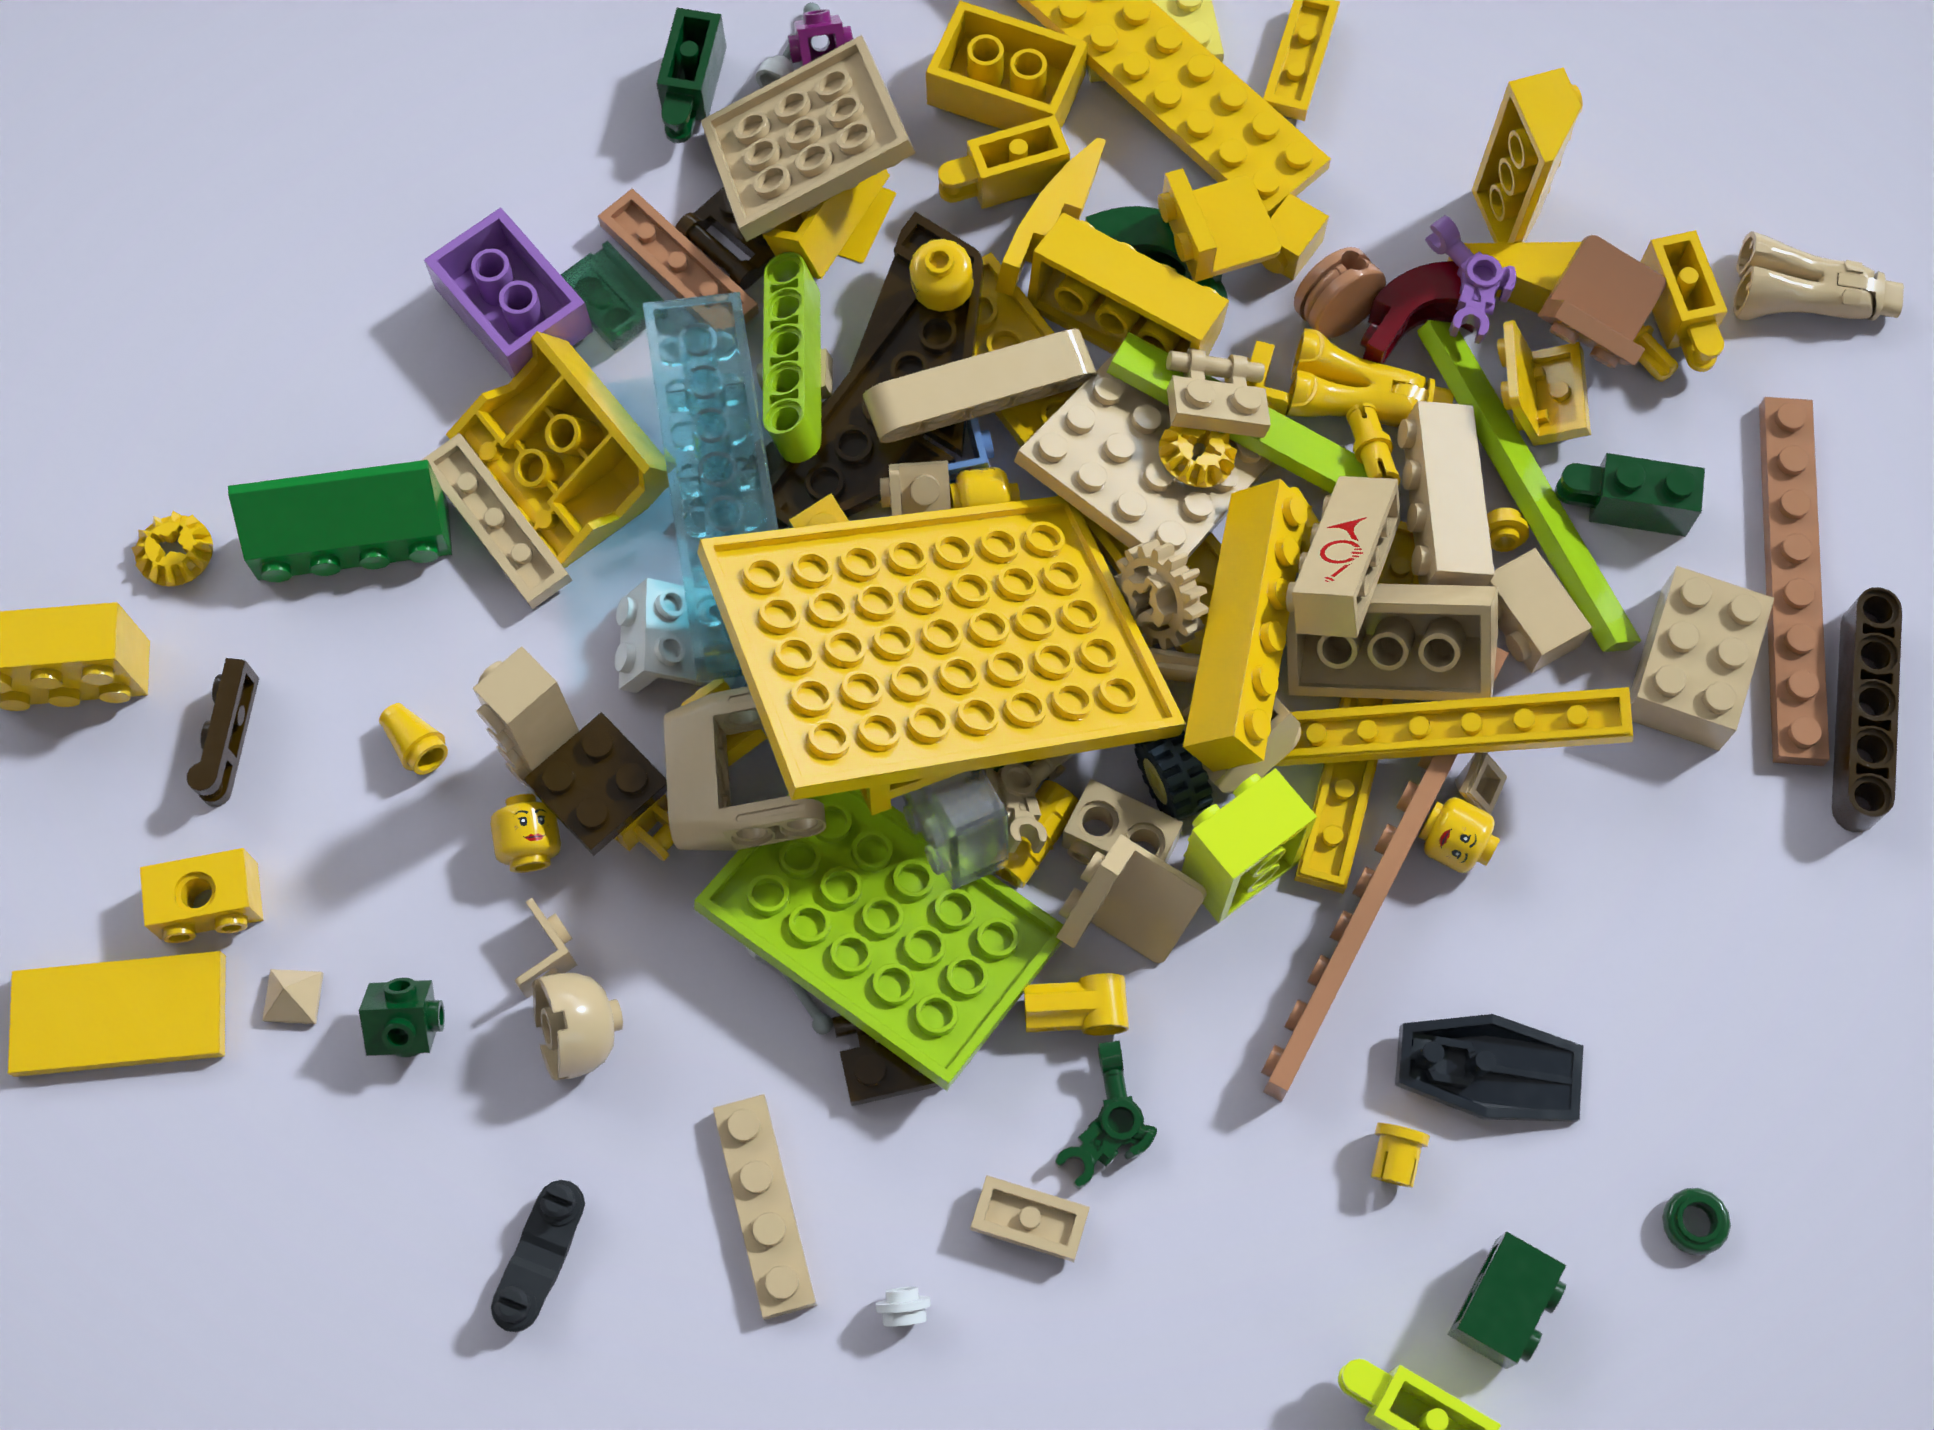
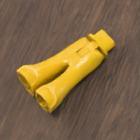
[1286,328,1454,427]

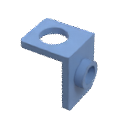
[948,418,994,483]

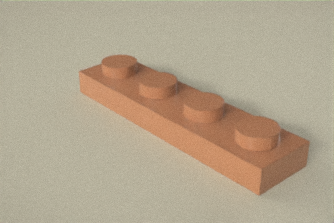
[598,188,759,342]

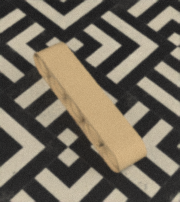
[863,329,1097,443]

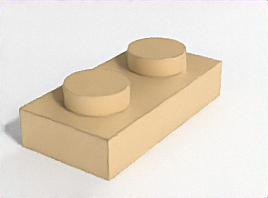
[971,1175,1090,1262]

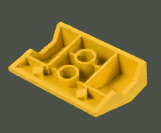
[446,331,679,569]

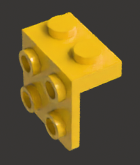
[1157,168,1281,282]
[1497,320,1591,446]

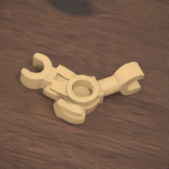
[978,754,1074,853]

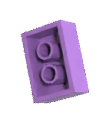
[424,207,593,379]

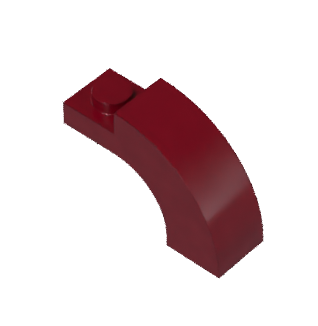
[1360,261,1498,364]

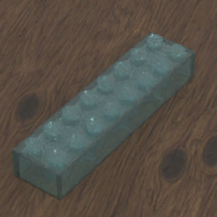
[643,292,778,682]

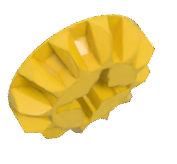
[1159,426,1237,487]
[131,511,213,586]

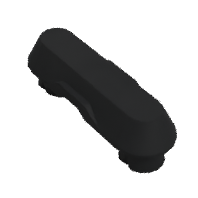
[491,1180,585,1332]

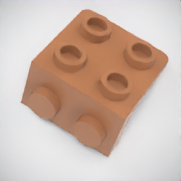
[1537,235,1666,369]

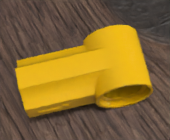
[1024,973,1129,1036]

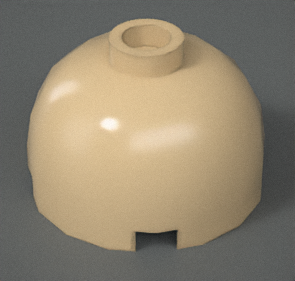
[533,973,623,1081]

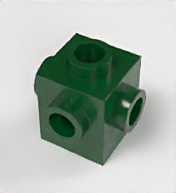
[359,977,445,1058]

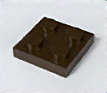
[523,712,667,856]

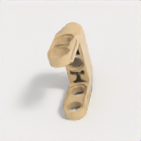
[664,686,826,851]

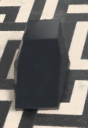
[1395,1014,1584,1122]

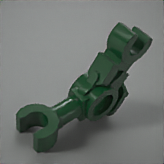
[1055,1040,1157,1189]

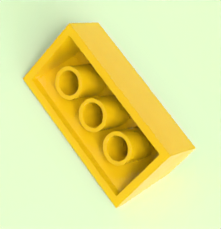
[1471,67,1583,243]
[1028,212,1229,356]

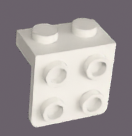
[614,578,735,693]

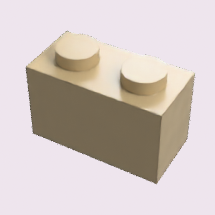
[1487,548,1592,673]

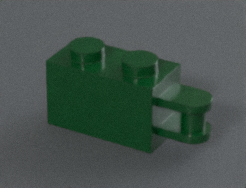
[656,8,727,143]
[1555,453,1705,537]

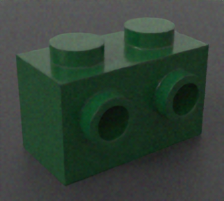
[1447,1231,1567,1369]

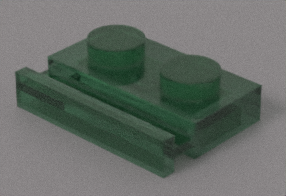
[561,241,668,351]

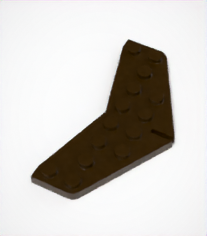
[690,211,984,536]

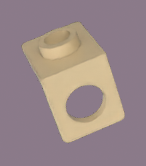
[515,898,577,998]

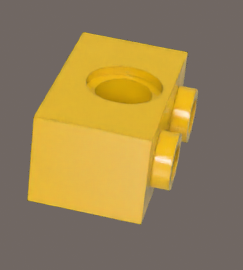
[140,848,264,943]

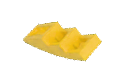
[995,137,1106,296]

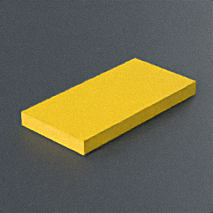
[8,951,226,1077]

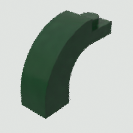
[1085,206,1229,305]

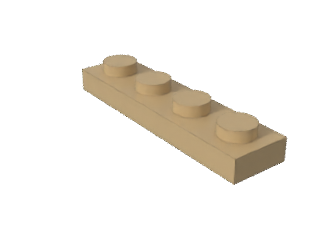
[420,433,573,609]
[713,1094,817,1320]

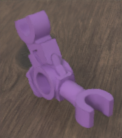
[1425,215,1516,344]

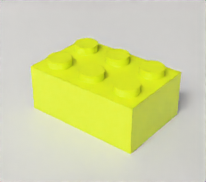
[1181,768,1317,923]

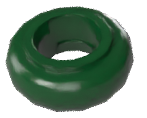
[1662,1188,1731,1255]

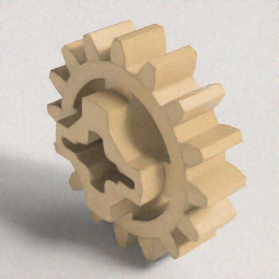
[1113,539,1209,650]

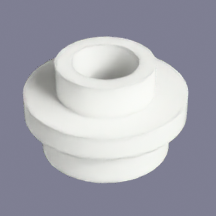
[875,1287,931,1326]

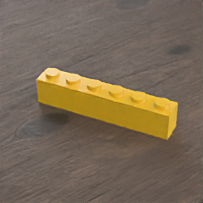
[1183,479,1308,772]

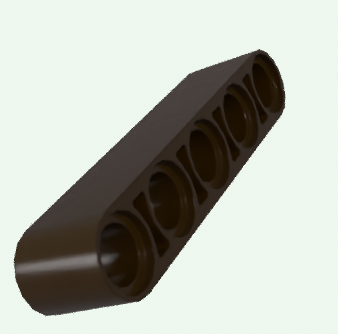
[1831,587,1902,832]

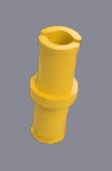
[1346,402,1401,485]

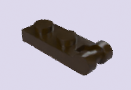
[186,658,259,807]

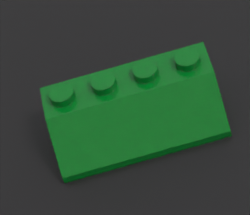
[228,460,452,582]

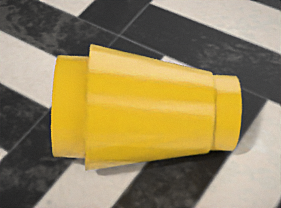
[379,703,448,775]

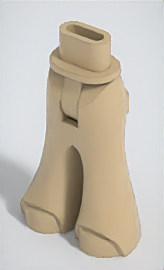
[1733,231,1904,321]

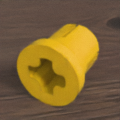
[1371,1123,1430,1188]

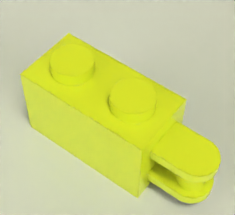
[1338,1359,1501,1430]

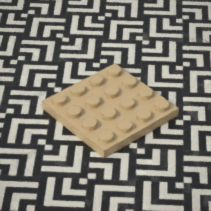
[700,35,915,241]
[1014,347,1273,558]

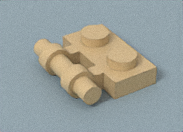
[1166,348,1271,438]

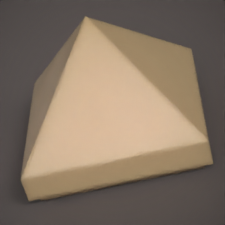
[1455,752,1507,814]
[262,969,323,1024]

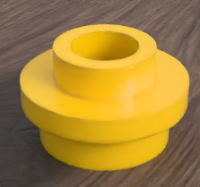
[1487,508,1529,552]

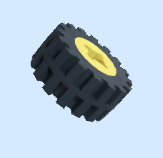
[1134,730,1213,820]

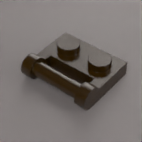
[675,187,775,290]

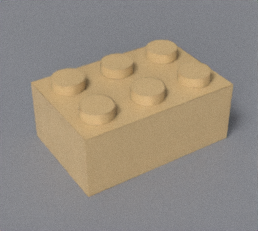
[1630,566,1774,751]

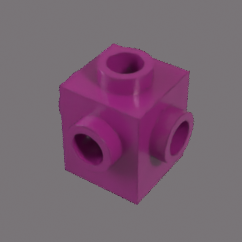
[788,9,853,67]

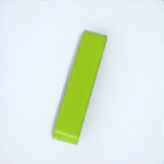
[763,252,822,463]

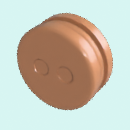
[1294,247,1386,338]

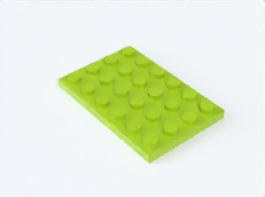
[694,789,1064,1091]

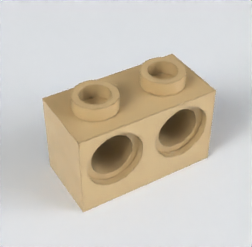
[1062,778,1183,865]

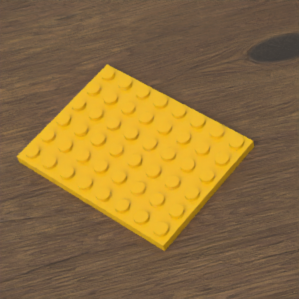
[697,496,1186,801]

